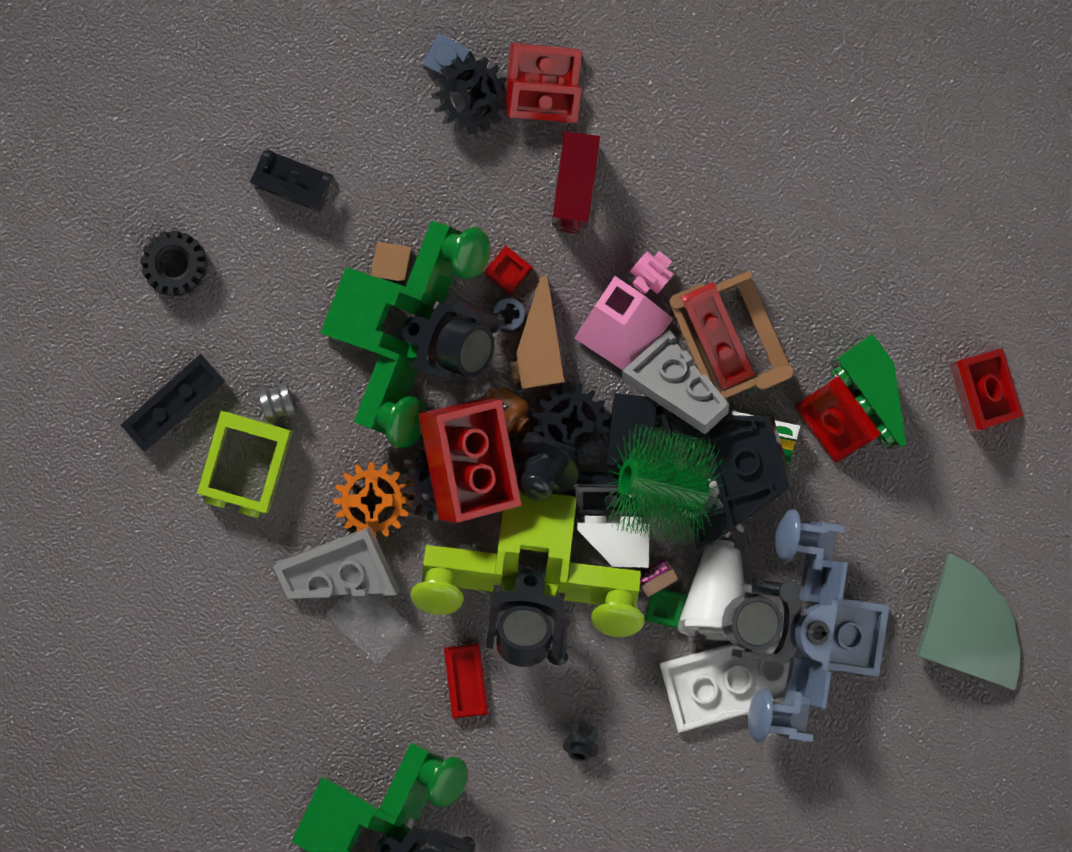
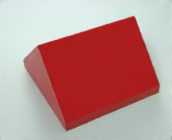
[949,348,1023,432]

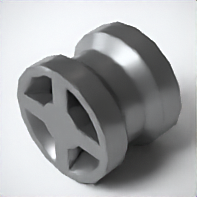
[259,382,297,424]

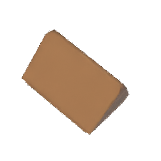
[371,242,412,284]

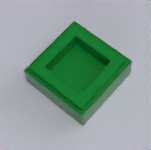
[644,589,687,629]

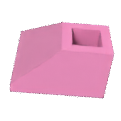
[574,276,673,371]

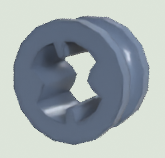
[493,298,525,331]

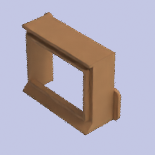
[670,270,793,399]

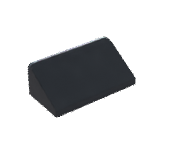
[575,472,647,517]

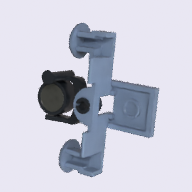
[722,509,890,743]

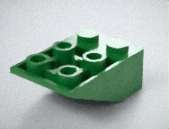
[830,334,906,449]

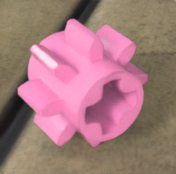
[630,251,674,294]

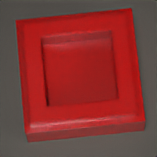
[483,245,533,295]

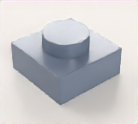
[422,33,471,80]

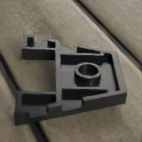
[661,413,793,549]

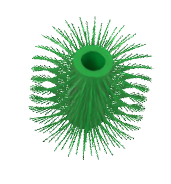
[606,424,724,545]

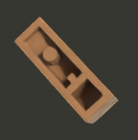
[510,276,564,390]

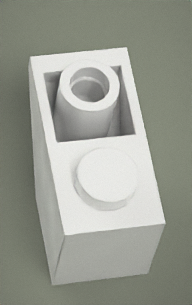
[577,516,650,568]

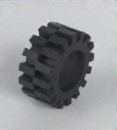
[140,230,208,297]

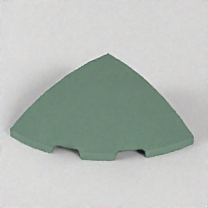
[915,553,1020,690]

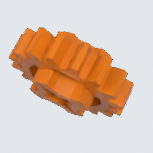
[333,462,409,537]

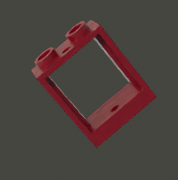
[552,131,600,234]

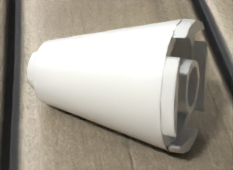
[678,540,746,641]

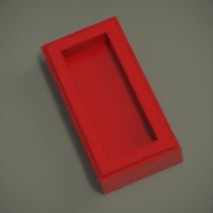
[444,643,488,719]

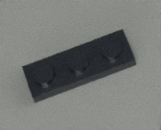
[120,354,225,452]

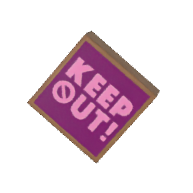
[640,558,678,596]

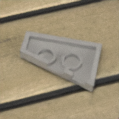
[622,329,729,434]
[273,526,400,599]

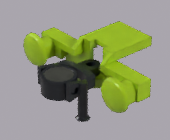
[410,490,645,667]

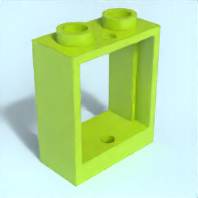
[197,410,293,518]

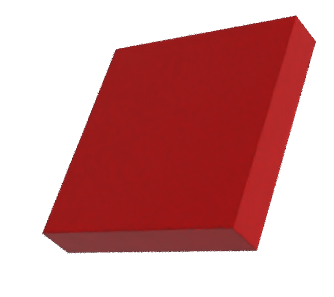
[794,375,881,463]

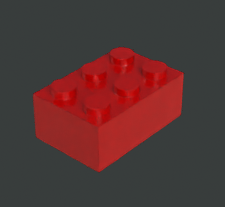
[418,398,522,523]

